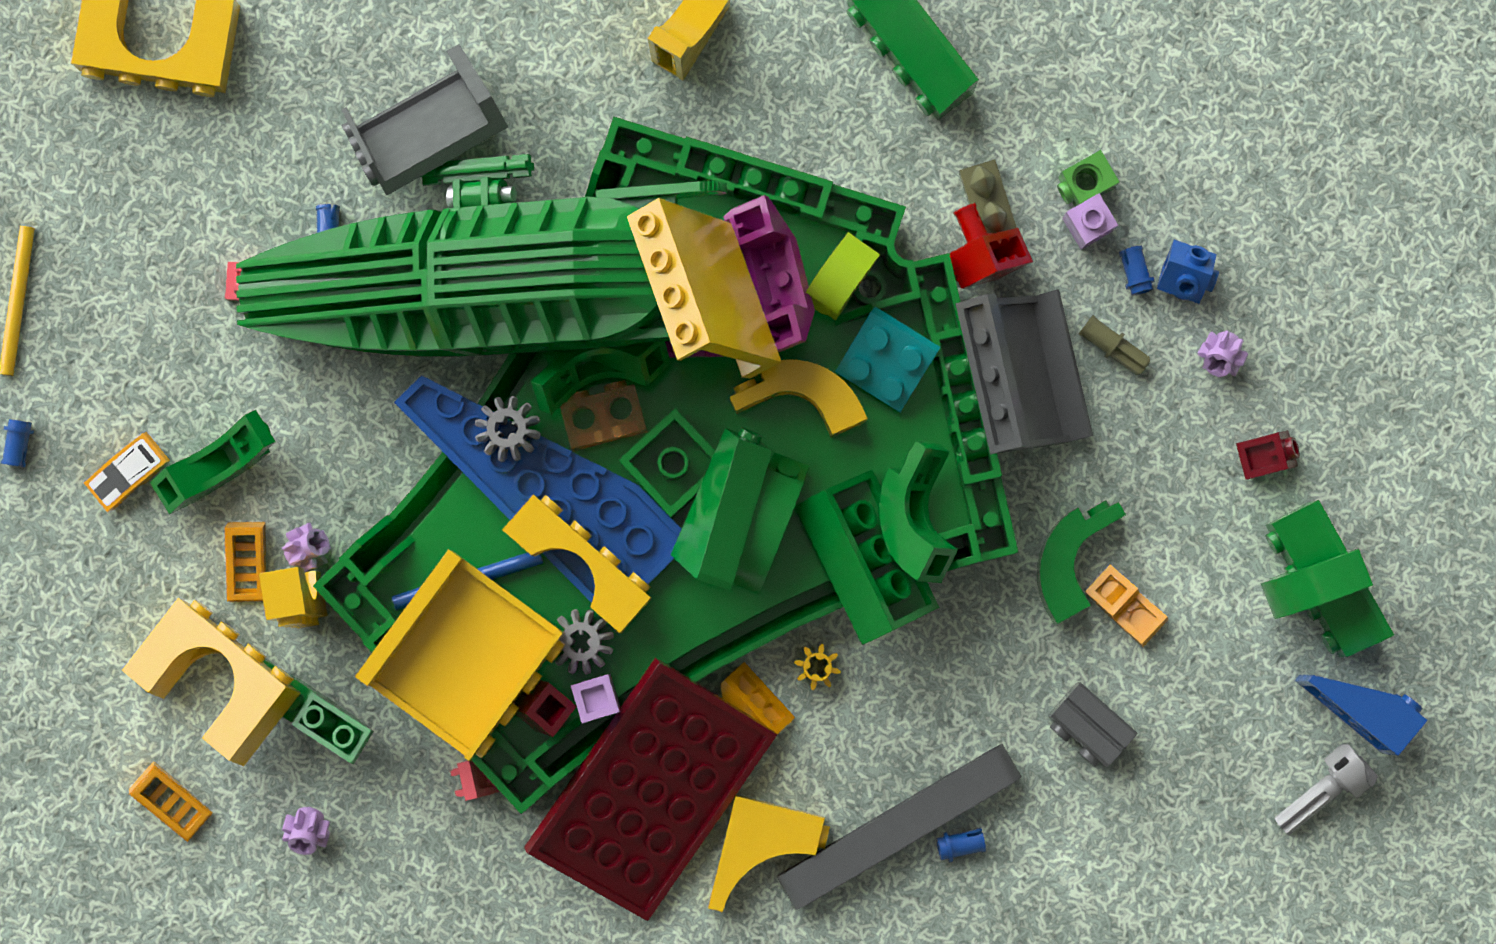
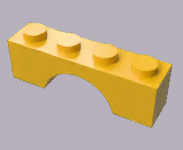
[502,495,652,633]
[259,567,328,628]

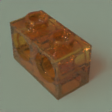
[560,380,648,452]

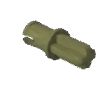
[1079,315,1151,375]

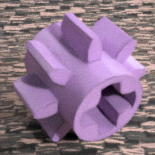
[1198,330,1248,378]
[282,523,331,572]
[282,807,330,855]

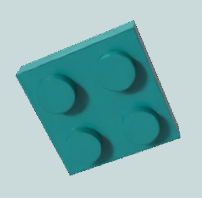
[835,307,940,412]

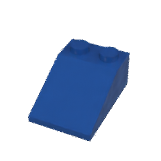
[1295,675,1428,756]

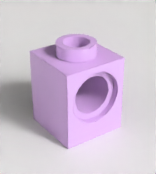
[1062,193,1118,250]
[571,674,621,723]

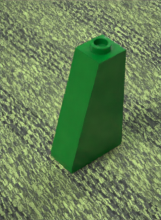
[671,427,772,591]

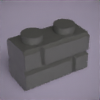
[1048,682,1137,767]

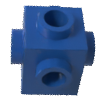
[1157,239,1219,304]

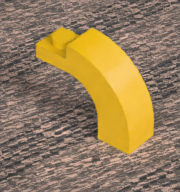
[730,360,868,438]

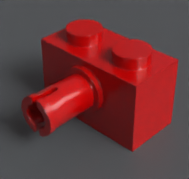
[950,203,1033,289]

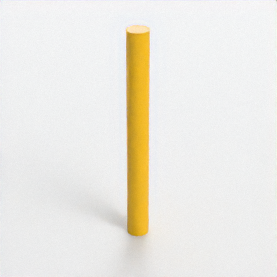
[0,226,35,376]

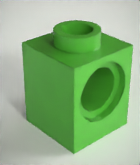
[1057,150,1119,207]

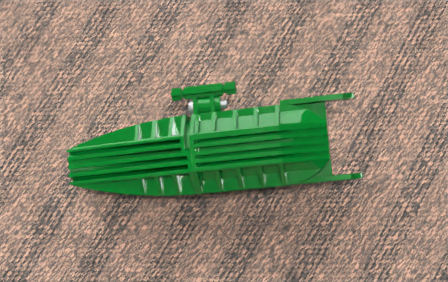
[236,154,727,357]

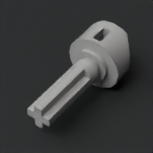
[1275,744,1378,835]

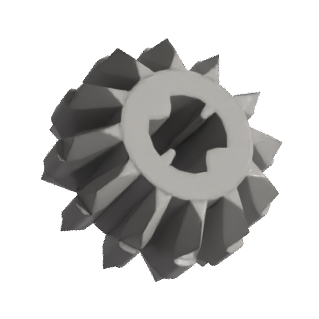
[475,396,541,462]
[555,609,614,674]

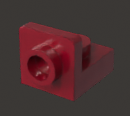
[1236,430,1300,480]

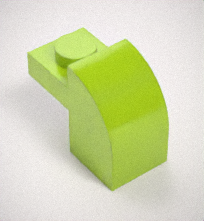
[806,232,880,320]

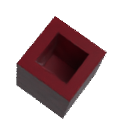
[514,680,577,737]

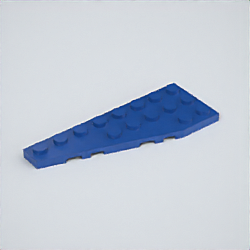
[394,375,681,603]

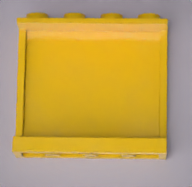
[627,198,782,379]
[355,549,566,761]

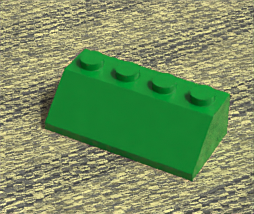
[846,0,979,120]
[795,470,940,645]
[1265,500,1394,658]

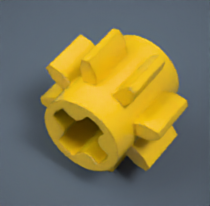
[794,644,841,690]

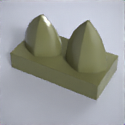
[959,159,1017,234]

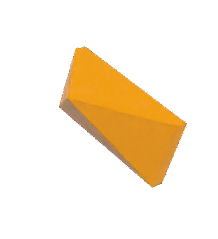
[720,662,795,735]

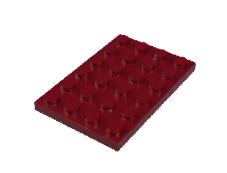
[524,657,777,921]

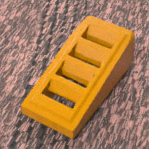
[225,522,266,602]
[129,761,213,842]

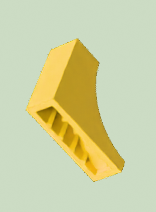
[648,0,730,81]
[708,795,830,912]

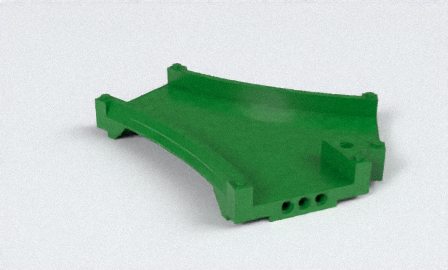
[313,116,1019,814]

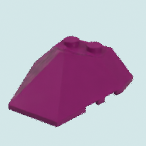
[665,195,815,358]

